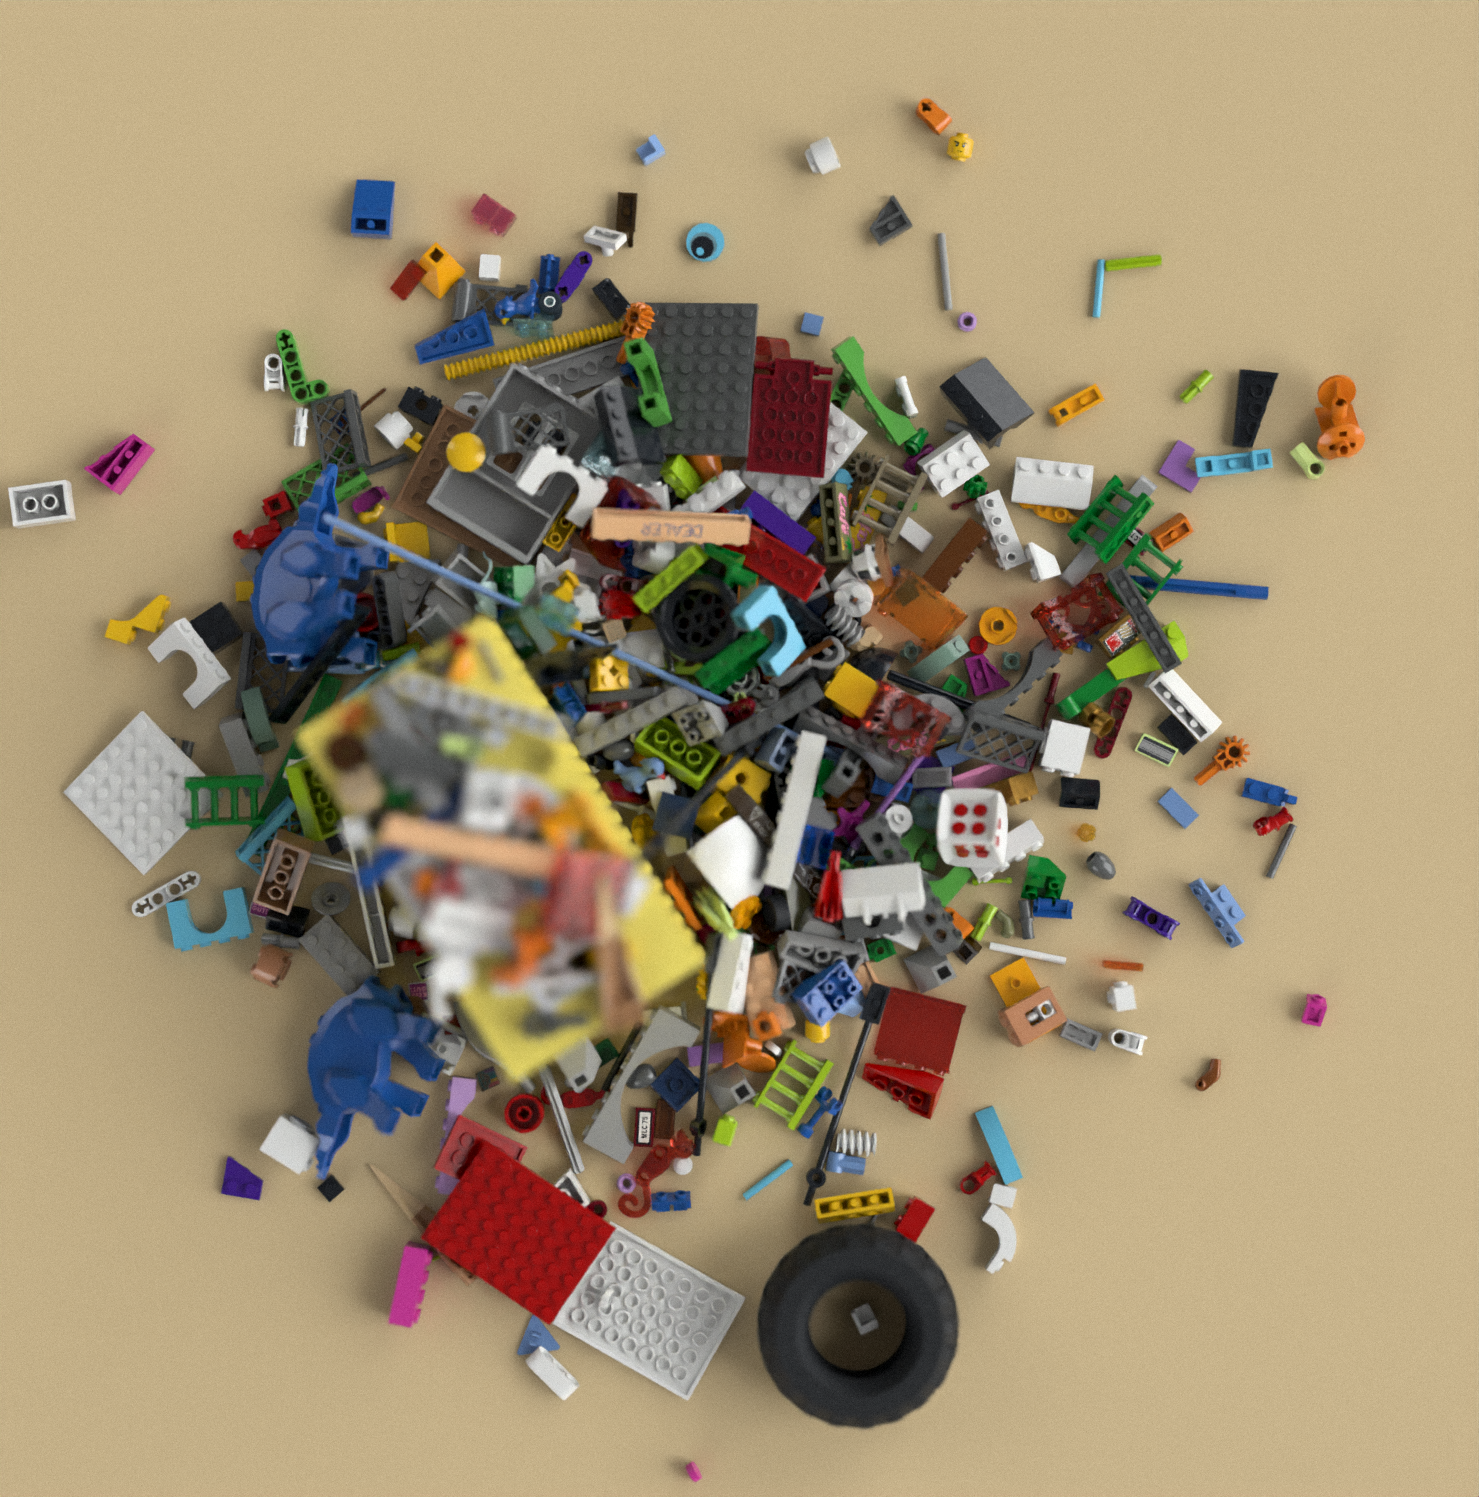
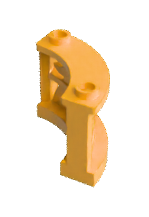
[536,793,623,892]

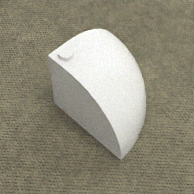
[687,815,769,910]

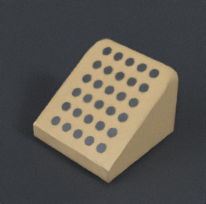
[602,619,626,643]

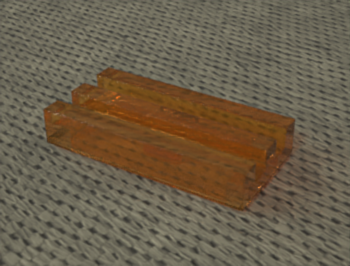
[1102,960,1144,971]

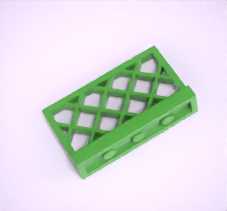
[281,443,372,514]

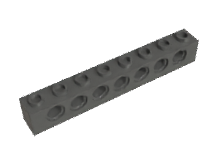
[856,811,964,957]

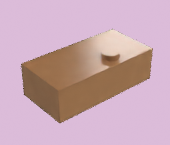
[252,828,316,916]

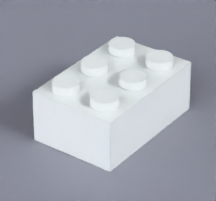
[917,430,990,498]
[8,480,76,529]

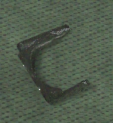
[634,643,676,687]

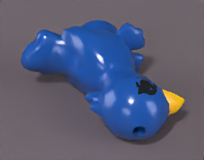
[494,278,540,326]

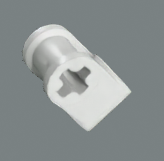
[264,354,286,391]
[1108,1028,1147,1055]

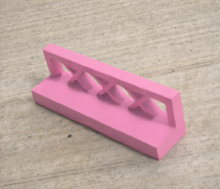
[952,752,1026,789]

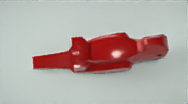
[233,518,283,550]

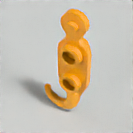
[1019,503,1086,524]

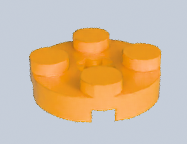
[978,607,1017,646]
[730,895,762,930]

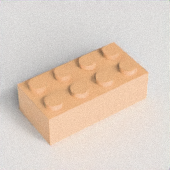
[744,949,796,1038]

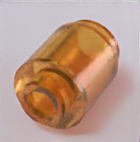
[339,701,368,732]

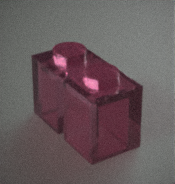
[471,193,517,237]

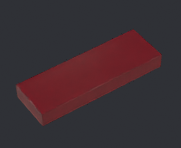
[601,781,650,804]

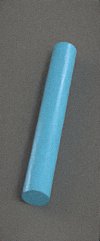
[1092,259,1105,318]
[743,1159,793,1200]

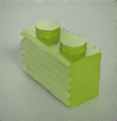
[659,454,703,500]
[712,1113,737,1147]

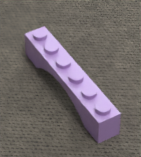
[435,1076,478,1195]

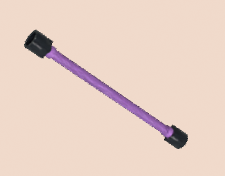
[840,720,950,864]

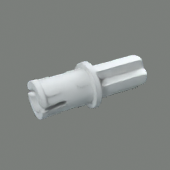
[293,408,309,447]

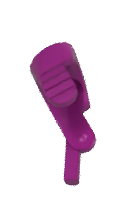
[903,444,935,491]
[351,486,390,514]

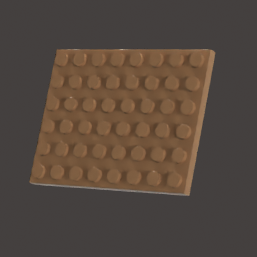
[392,404,551,569]

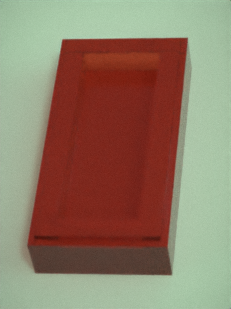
[390,259,427,301]

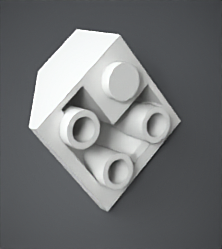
[1024,542,1061,583]

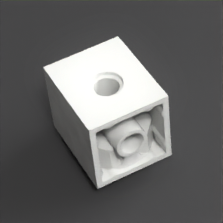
[1038,719,1090,778]
[459,766,515,831]
[259,1113,320,1174]

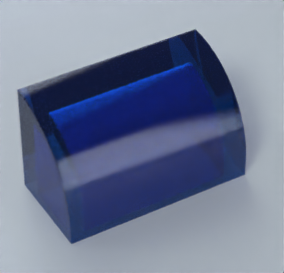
[796,824,835,870]

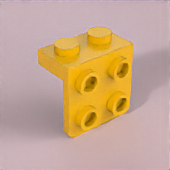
[383,522,430,564]

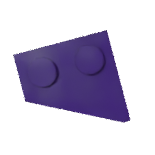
[221,1156,264,1200]

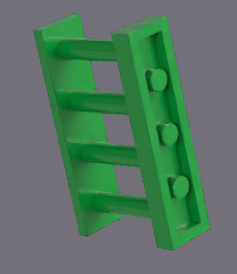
[1067,475,1154,564]
[1097,532,1183,621]
[694,626,772,696]
[184,774,265,830]

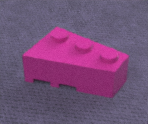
[84,433,155,495]

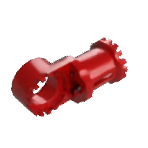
[1253,807,1294,836]
[396,939,431,957]
[959,1161,997,1195]

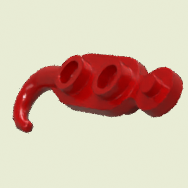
[540,1086,611,1109]

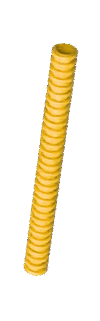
[443,319,626,381]

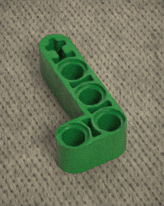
[1055,668,1127,722]

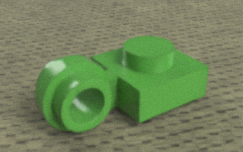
[916,833,939,871]

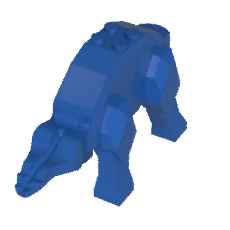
[250,463,389,668]
[307,975,446,1180]

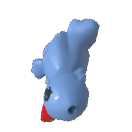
[613,757,665,794]

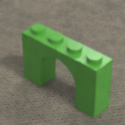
[624,337,673,427]
[890,822,974,908]

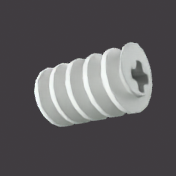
[836,1128,877,1157]

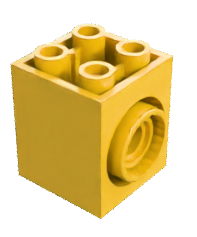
[822,662,884,721]
[707,751,772,805]

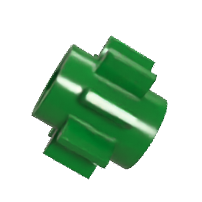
[963,474,988,498]

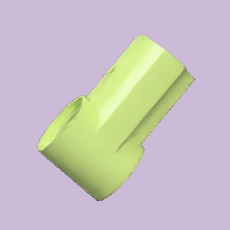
[1290,442,1325,480]
[442,735,484,760]

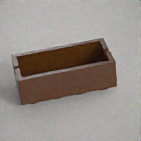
[920,517,988,595]

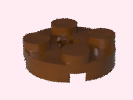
[325,732,367,773]
[745,910,785,947]

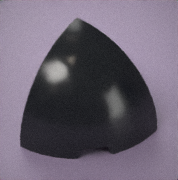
[847,647,898,683]

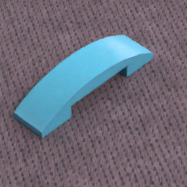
[1195,448,1273,478]
[975,1106,1023,1185]

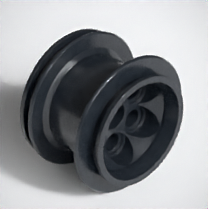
[655,573,748,663]

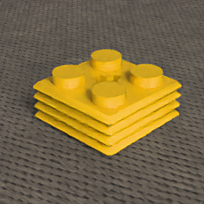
[590,652,629,692]

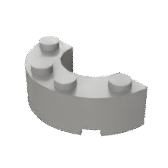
[888,694,966,737]

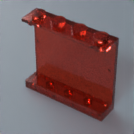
[537,847,633,939]
[873,986,966,1076]

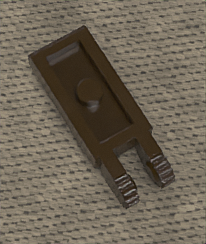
[616,192,638,248]

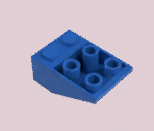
[351,179,395,239]
[791,959,863,1027]

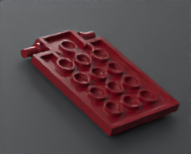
[746,357,833,478]

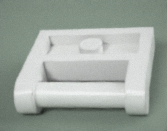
[895,376,918,419]

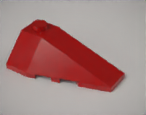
[862,1063,944,1120]

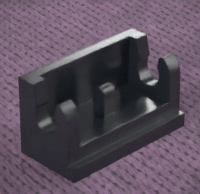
[592,278,631,322]

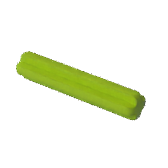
[1105,255,1162,271]

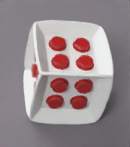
[937,788,1008,868]

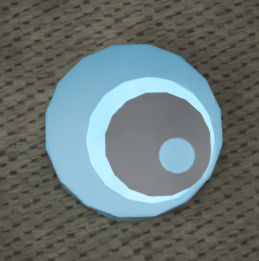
[686,223,724,262]

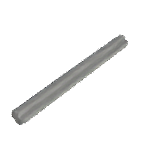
[538,1063,585,1174]

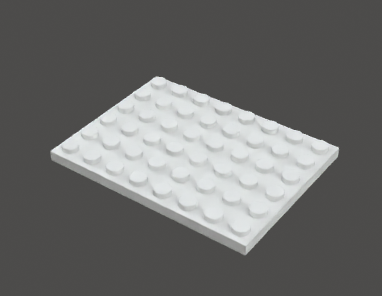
[552,1221,746,1401]

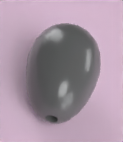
[602,738,635,762]
[1086,851,1116,880]
[626,1063,657,1089]

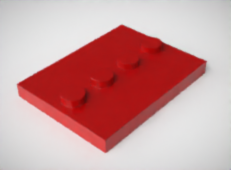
[433,1114,528,1180]

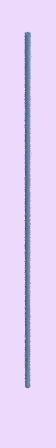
[322,513,842,760]

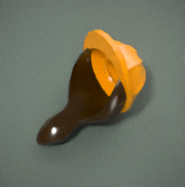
[416,647,474,683]

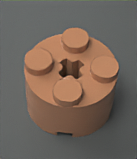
[250,944,293,989]

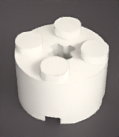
[632,540,675,575]

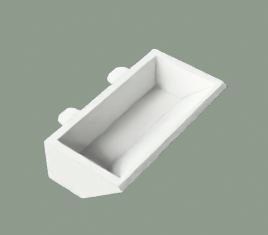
[842,863,926,925]

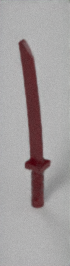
[1029,673,1060,772]
[583,701,628,713]

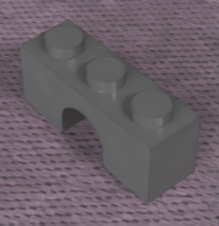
[841,912,904,943]

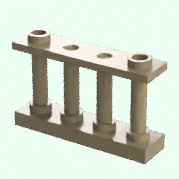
[850,455,929,546]

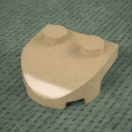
[337,763,384,813]

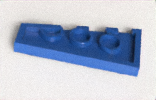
[415,309,495,365]

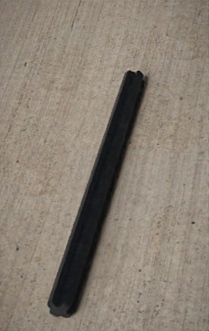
[887,670,1031,724]

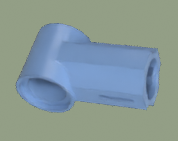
[826,1151,866,1175]

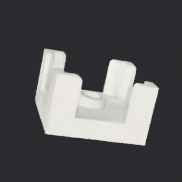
[458,865,513,908]
[427,1029,468,1075]

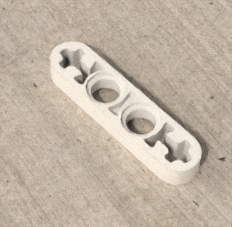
[132,871,201,917]

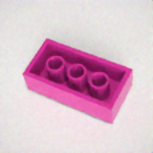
[388,1241,434,1328]

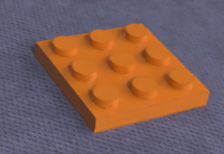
[663,865,704,931]

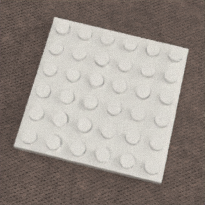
[64,711,224,875]

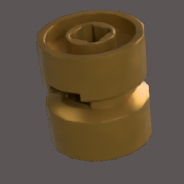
[1078,702,1115,738]

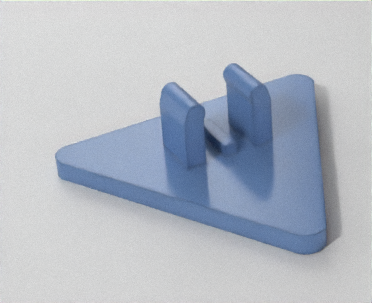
[517,1315,560,1355]

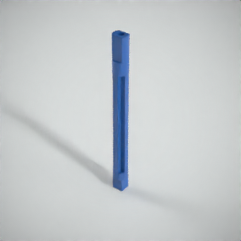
[1130,575,1269,600]

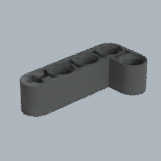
[367,571,407,649]

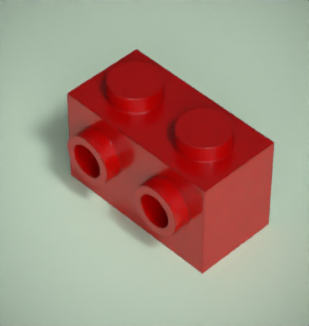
[894,1195,936,1243]

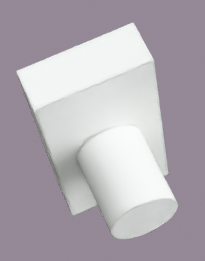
[584,226,627,257]
[613,872,651,918]

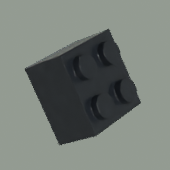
[189,601,243,655]

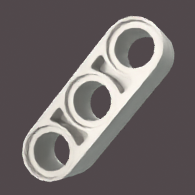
[879,504,935,554]
[526,1346,579,1400]

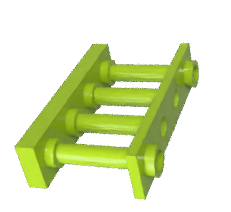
[633,544,710,613]
[753,1039,834,1131]

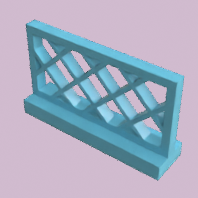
[235,796,305,876]

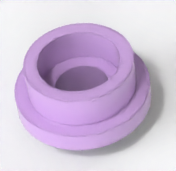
[958,312,977,332]
[617,1173,636,1193]

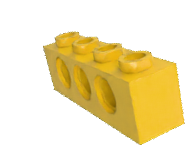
[814,1187,896,1224]

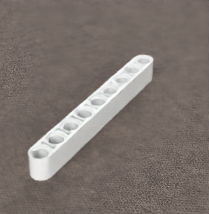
[393,673,571,740]

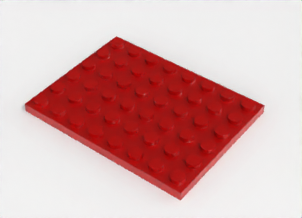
[420,1140,616,1325]

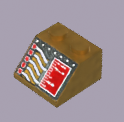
[1095,614,1141,659]

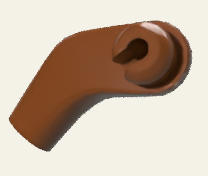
[1195,1059,1221,1091]

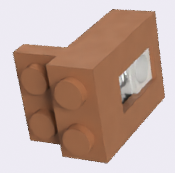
[998,986,1067,1047]

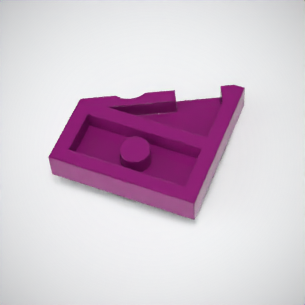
[963,654,1010,696]

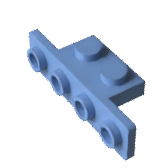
[1188,878,1246,948]

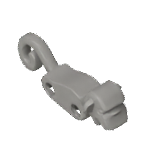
[750,636,845,708]

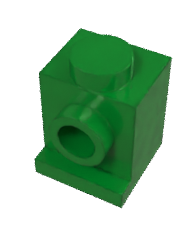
[867,937,897,963]

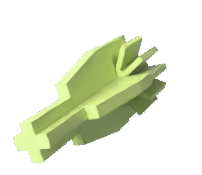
[691,886,738,941]

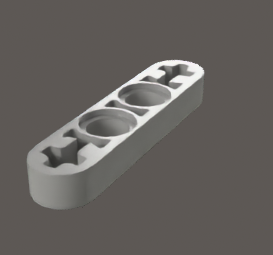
[405,702,483,740]

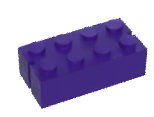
[740,490,816,555]

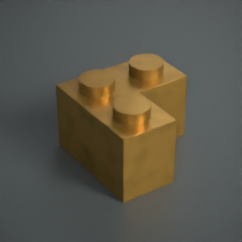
[980,771,1039,806]

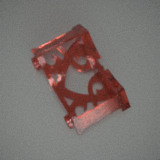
[1030,572,1124,651]
[858,678,952,758]

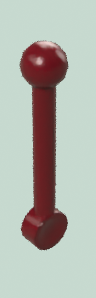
[952,490,989,511]

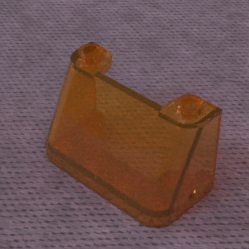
[874,567,968,652]

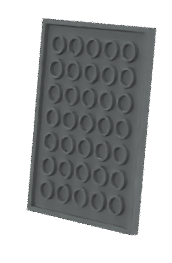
[638,302,759,457]

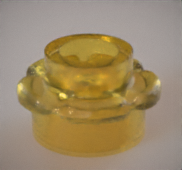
[1077,823,1096,842]

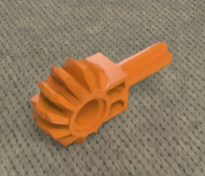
[616,302,655,364]
[1194,736,1250,786]

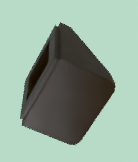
[953,935,982,965]

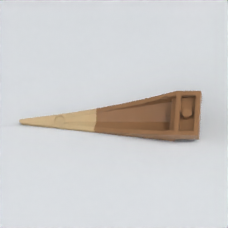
[599,869,646,1031]
[369,1164,478,1287]

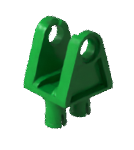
[694,543,758,589]

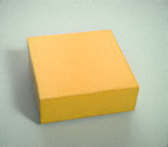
[235,581,254,602]

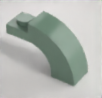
[906,635,970,682]
[241,686,279,752]

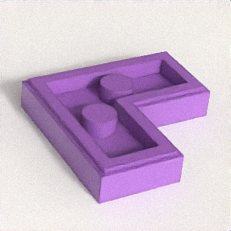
[1158,440,1201,493]

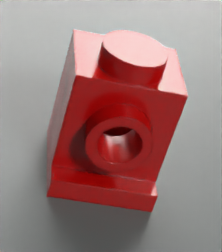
[261,491,294,519]

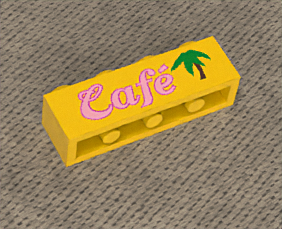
[846,486,887,564]

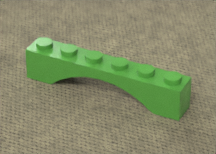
[831,336,917,446]

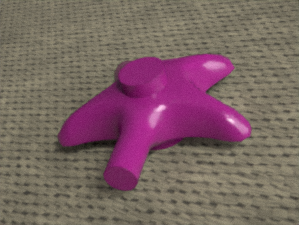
[828,799,870,844]

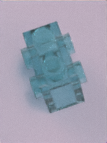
[536,592,580,637]

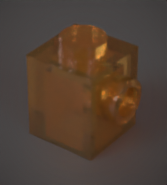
[519,791,550,820]

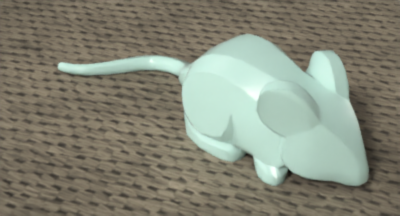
[474,551,499,619]

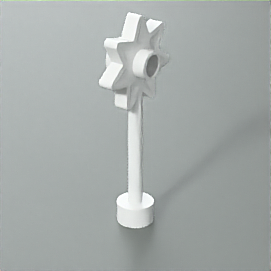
[520,553,606,734]

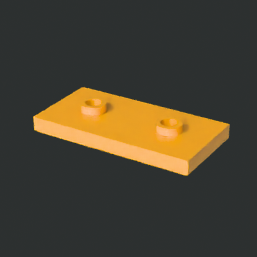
[989,957,1061,1044]

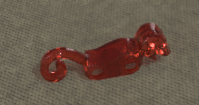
[618,1128,695,1218]

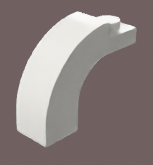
[980,1203,1017,1274]

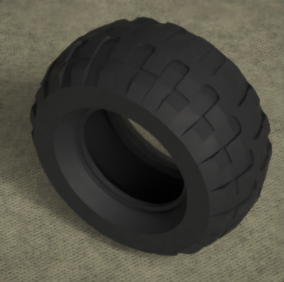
[757,1223,959,1429]

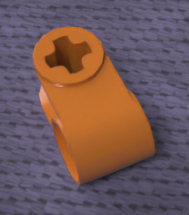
[916,98,952,135]
[944,907,975,939]

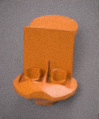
[1314,375,1365,460]
[487,917,564,987]
[703,1010,776,1073]

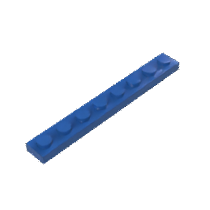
[353,779,465,893]

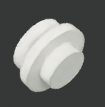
[673,1155,693,1175]

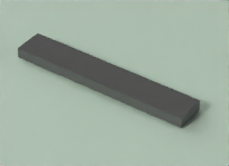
[1106,563,1182,673]

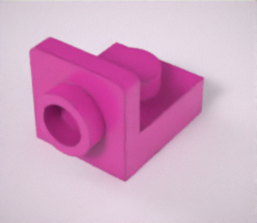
[1301,994,1327,1027]

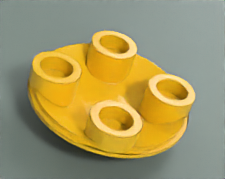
[447,433,486,472]
[631,813,659,850]

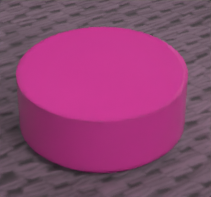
[685,1461,702,1482]

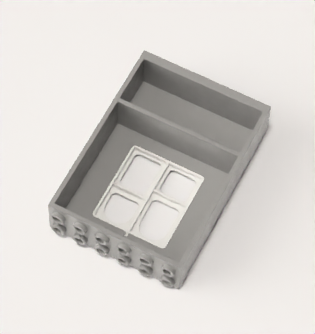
[426,363,605,566]

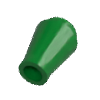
[903,428,929,456]

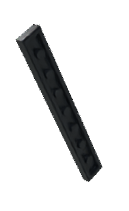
[269,603,372,725]

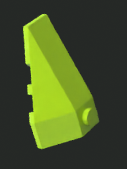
[1106,621,1189,680]

